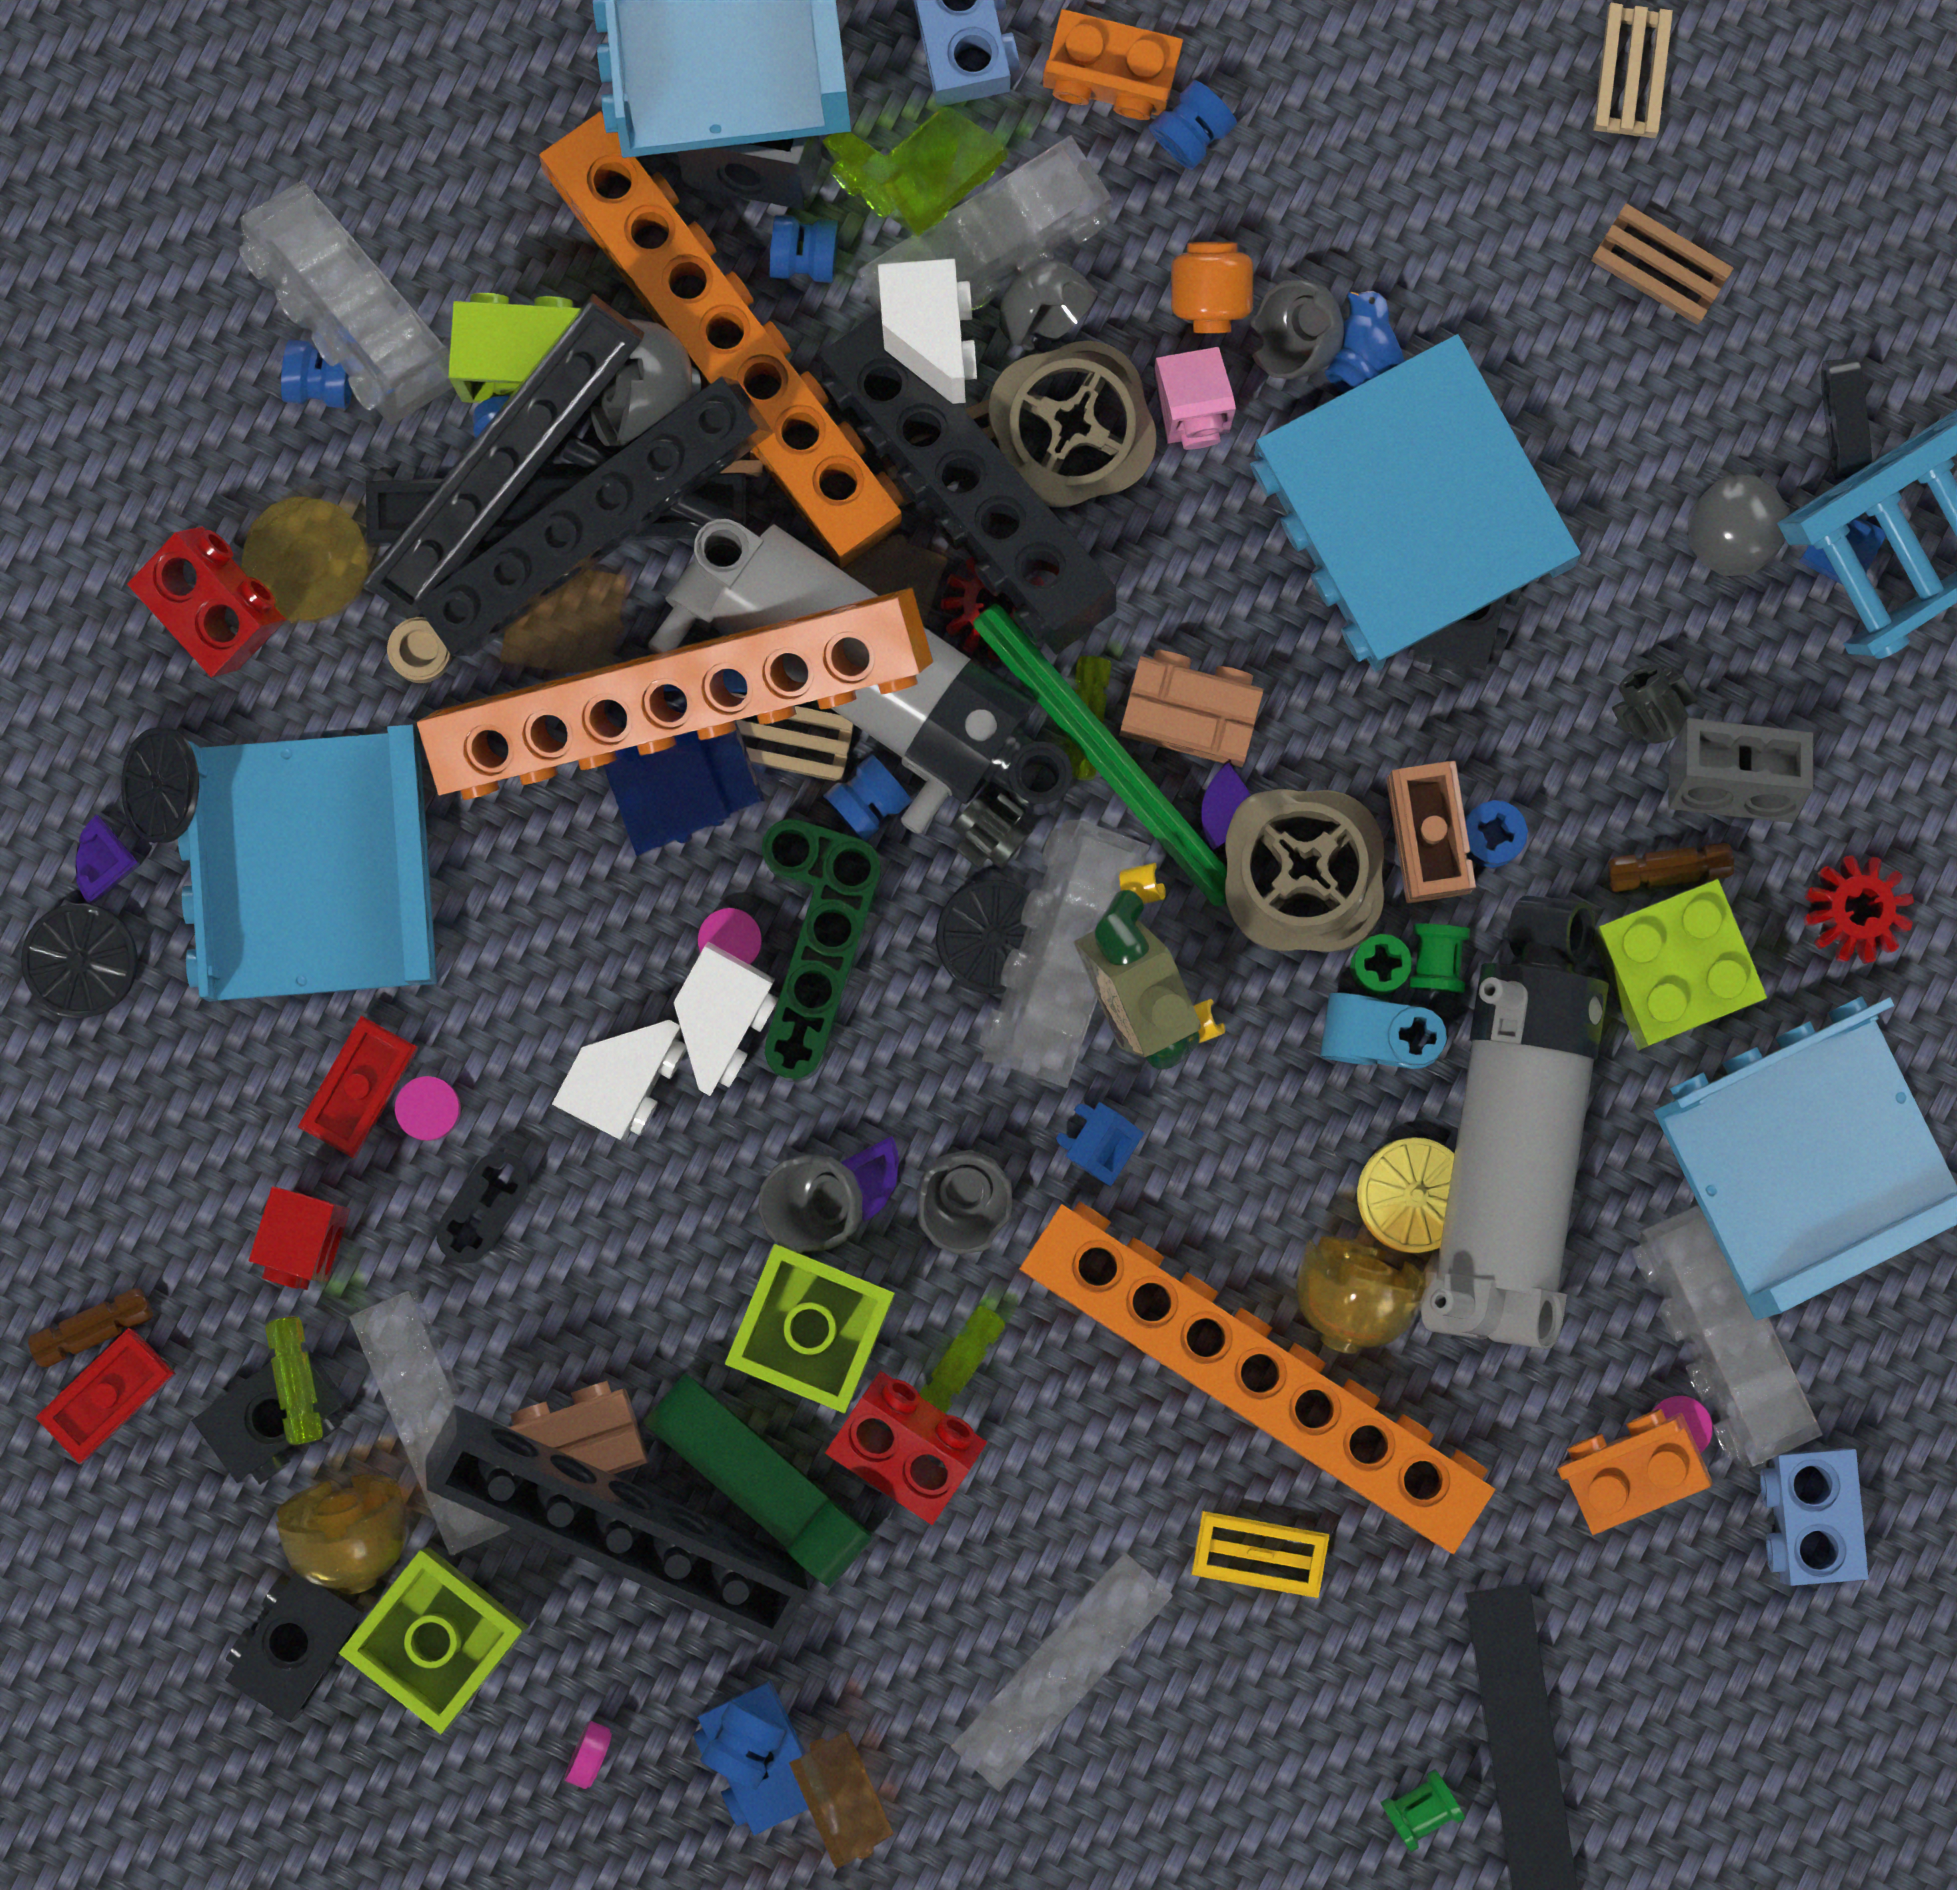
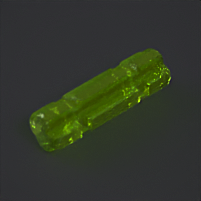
[1065,656,1111,781]
[919,1305,1006,1414]
[265,1316,323,1445]

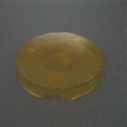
[241,497,369,624]

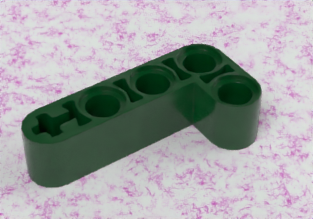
[762,819,882,1083]
[643,1372,875,1589]

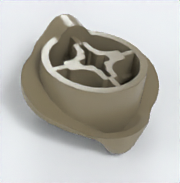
[989,341,1157,507]
[1225,789,1384,952]

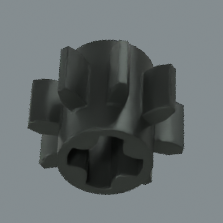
[1612,664,1697,744]
[952,791,1031,869]

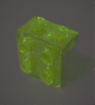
[822,107,1008,237]

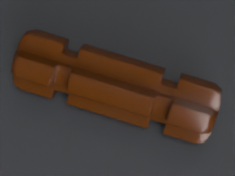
[1608,843,1735,892]
[28,1288,153,1367]

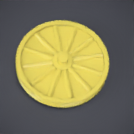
[1357,1137,1455,1253]

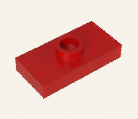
[297,1015,419,1159]
[35,1328,176,1464]

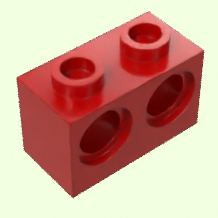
[127,526,287,678]
[248,1186,351,1290]
[825,1370,987,1525]

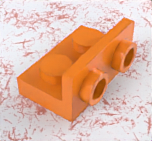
[1043,9,1183,120]
[1557,1409,1713,1535]

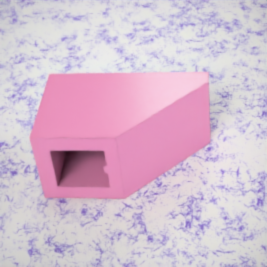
[1154,347,1236,450]

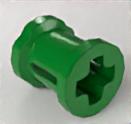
[1409,924,1471,993]
[1350,934,1412,996]
[1380,1769,1466,1853]

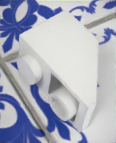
[878,259,977,404]
[674,942,779,1096]
[552,1020,687,1142]

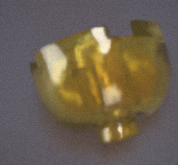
[1295,1236,1429,1353]
[275,1474,409,1594]

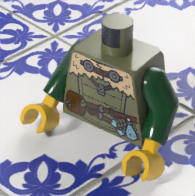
[1073,863,1225,1069]

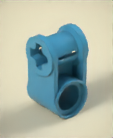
[1320,993,1447,1069]

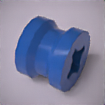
[1465,800,1528,869]

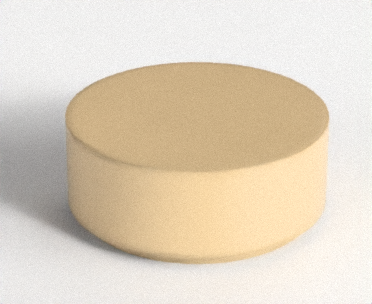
[387,617,453,683]

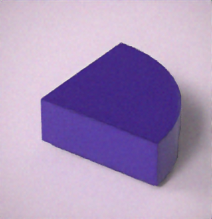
[1201,763,1251,852]
[75,814,141,905]
[840,1136,899,1223]

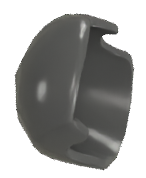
[999,260,1098,351]
[1251,280,1344,379]
[1687,473,1789,576]
[916,1150,1013,1255]
[758,1155,863,1253]

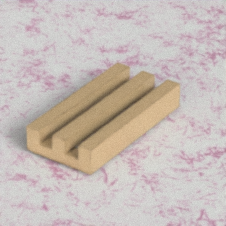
[1593,3,1673,138]
[717,692,854,782]

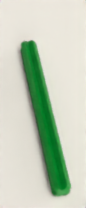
[973,603,1227,907]

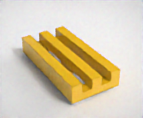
[1191,1511,1330,1598]

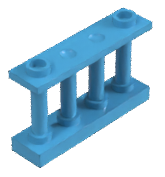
[1777,409,1957,659]

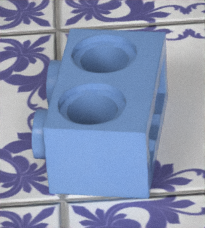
[913,0,1020,107]
[1760,1448,1869,1586]

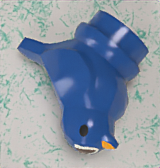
[1324,291,1405,394]

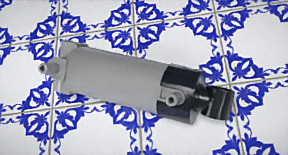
[648,519,1072,834]
[1421,895,1609,1350]

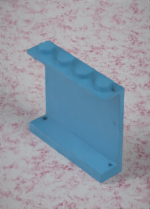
[593,0,851,158]
[1250,334,1581,672]
[178,724,437,1002]
[1653,996,1957,1321]

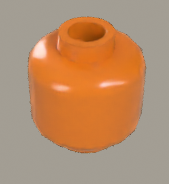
[1171,242,1253,333]

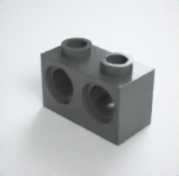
[1668,718,1813,823]

